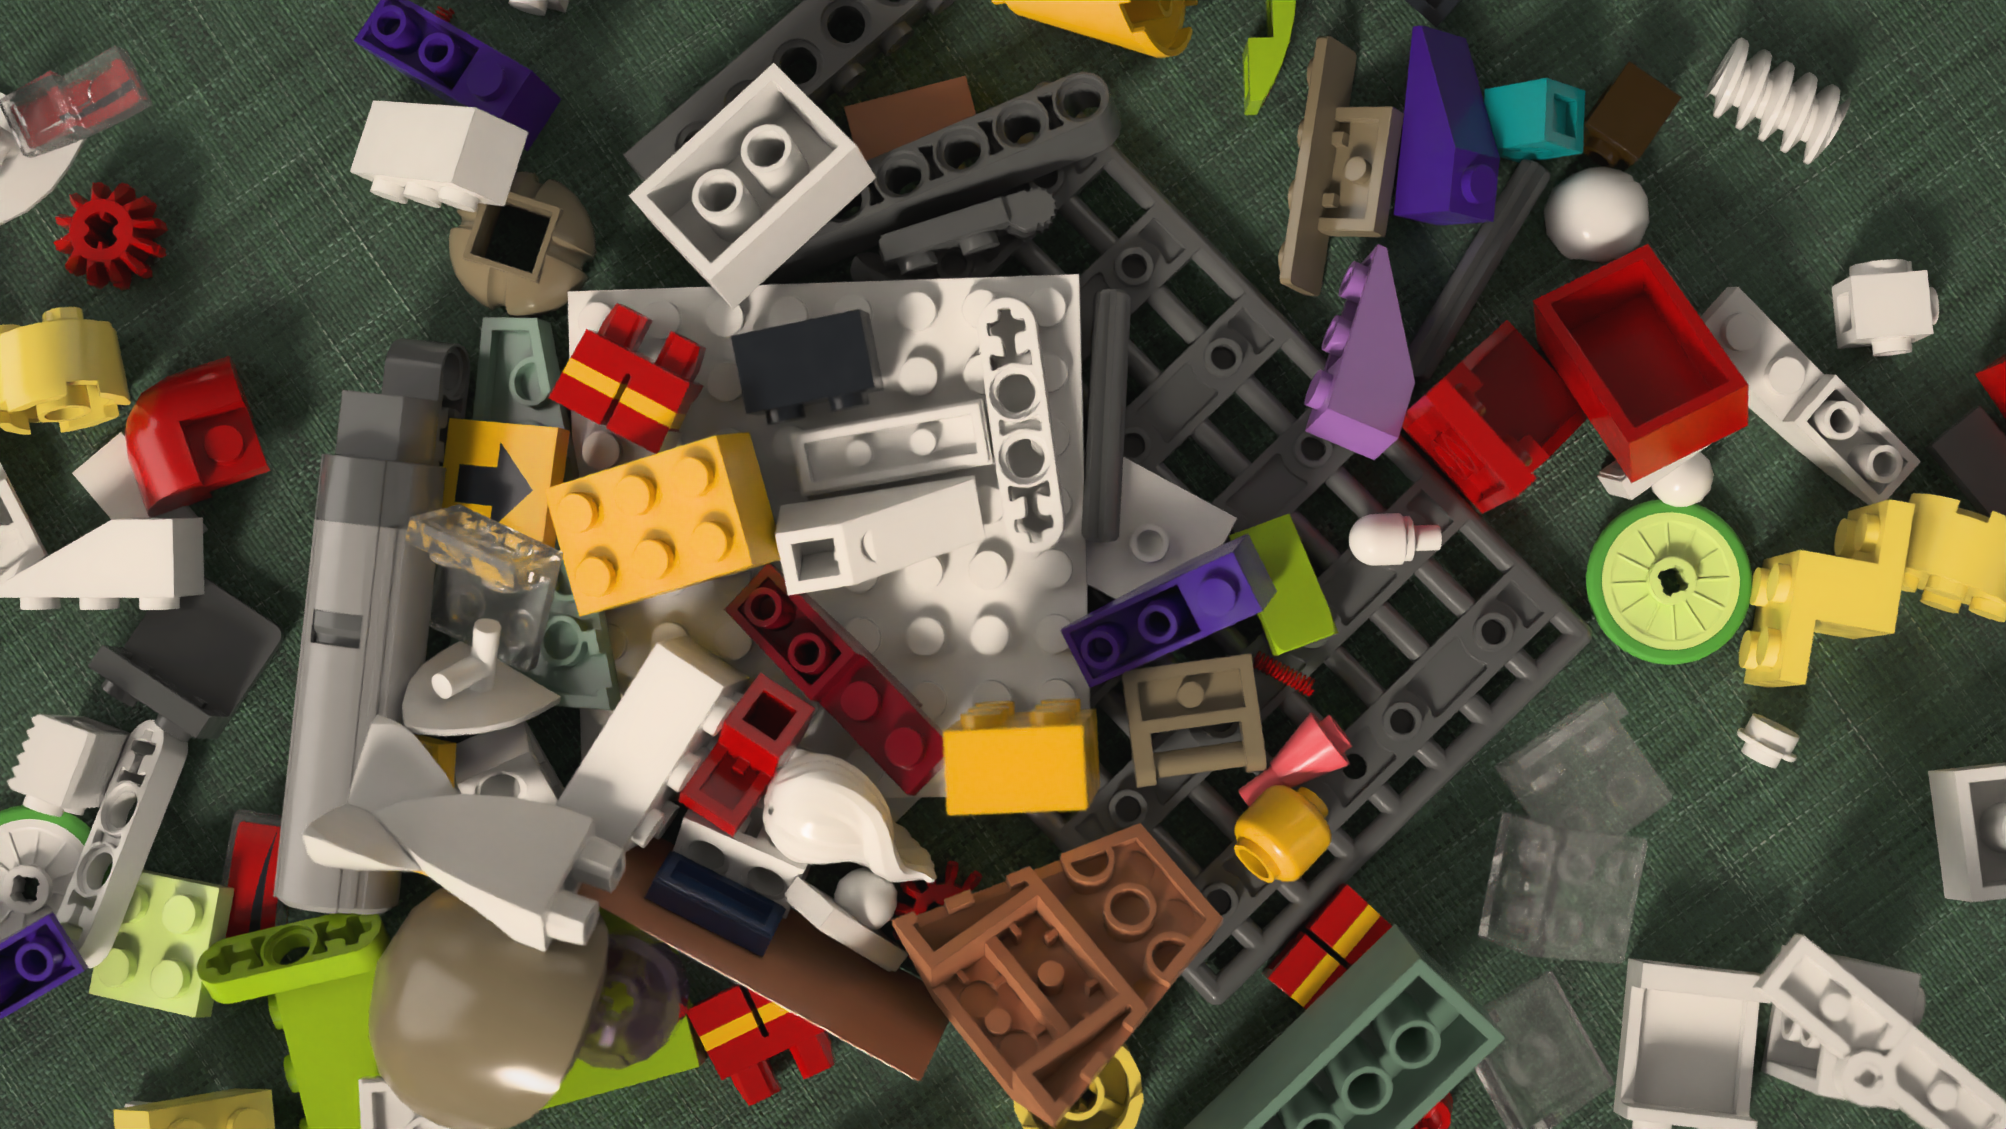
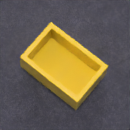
[544,432,780,616]
[943,698,1100,815]

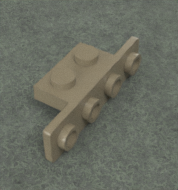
[1278,36,1404,296]

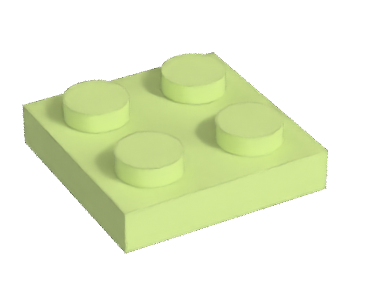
[88,870,235,1018]

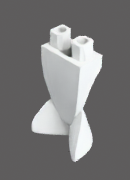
[303,715,626,952]

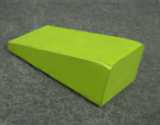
[1228,514,1338,657]

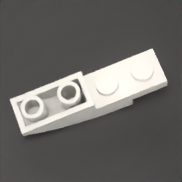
[1701,287,1921,505]

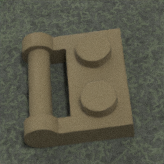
[1121,654,1267,788]

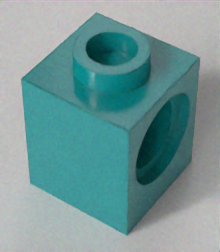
[1484,78,1585,163]

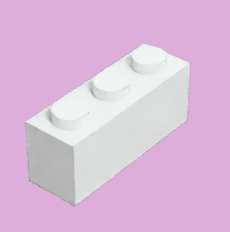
[350,100,528,212]

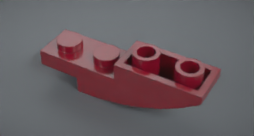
[724,563,945,796]

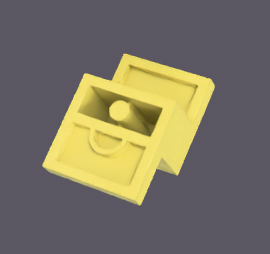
[1739,499,1915,688]

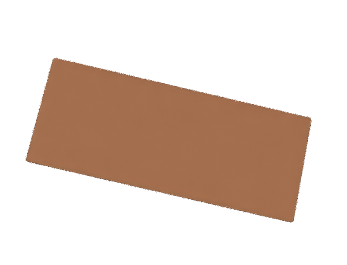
[577,837,949,1081]

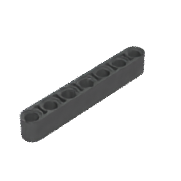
[760,72,1122,285]

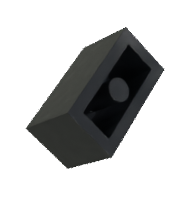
[731,309,884,425]

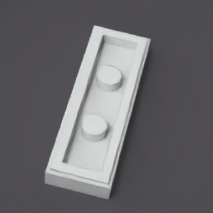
[790,399,995,497]

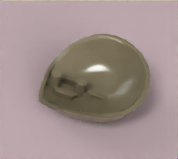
[369,888,609,1129]

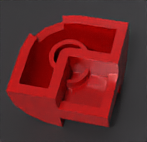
[125,356,271,518]

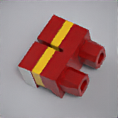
[548,303,706,454]
[1261,883,1392,1010]
[686,983,836,1106]

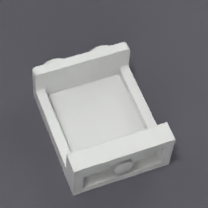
[1613,958,1771,1129]

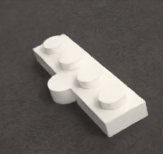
[1753,933,2006,1129]

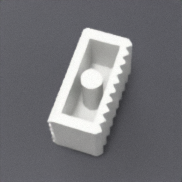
[7,714,131,817]

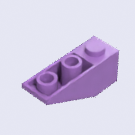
[1304,244,1415,460]

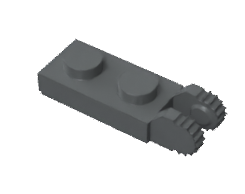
[878,187,1057,276]

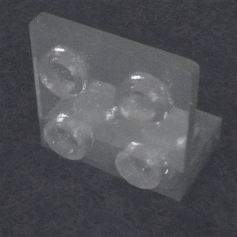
[405,504,563,672]
[1494,692,1672,870]
[1477,812,1648,964]

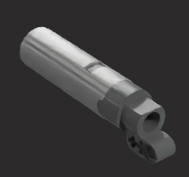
[274,338,470,915]

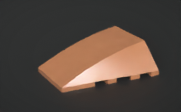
[892,823,1223,1128]

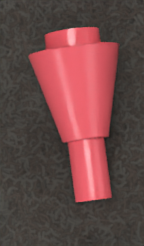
[1238,712,1353,806]

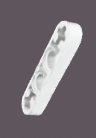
[977,298,1066,553]
[56,720,188,968]

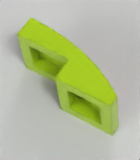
[1243,0,1296,115]

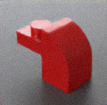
[678,672,815,837]

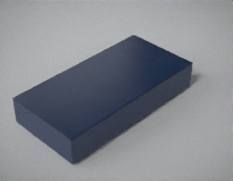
[644,850,786,957]

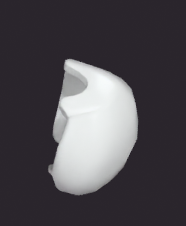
[1544,167,1649,263]

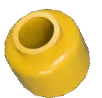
[1234,785,1332,883]

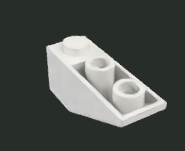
[775,475,985,595]
[0,517,204,610]

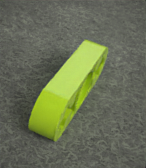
[197,913,391,1004]

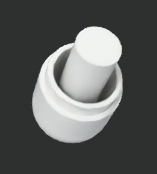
[1349,513,1442,566]

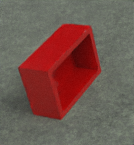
[1533,244,1749,483]

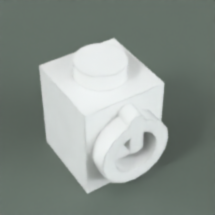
[1832,259,1939,356]

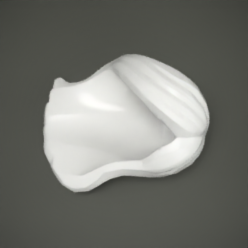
[763,753,937,883]

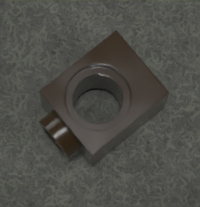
[1583,61,1682,172]

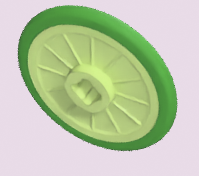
[1586,499,1752,665]

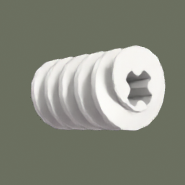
[1704,37,1851,165]

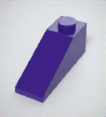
[1394,25,1500,226]

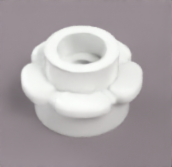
[1737,713,1800,769]

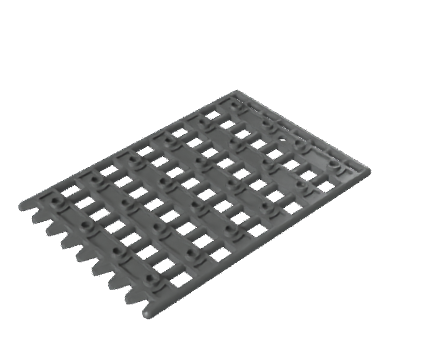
[850,81,1593,1005]

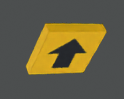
[438,418,570,559]

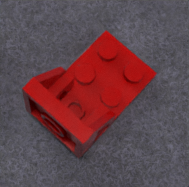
[1402,320,1588,514]

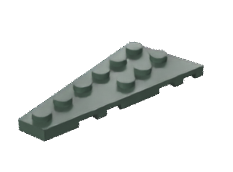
[450,317,621,711]

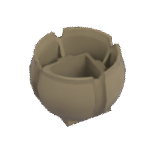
[449,171,596,318]

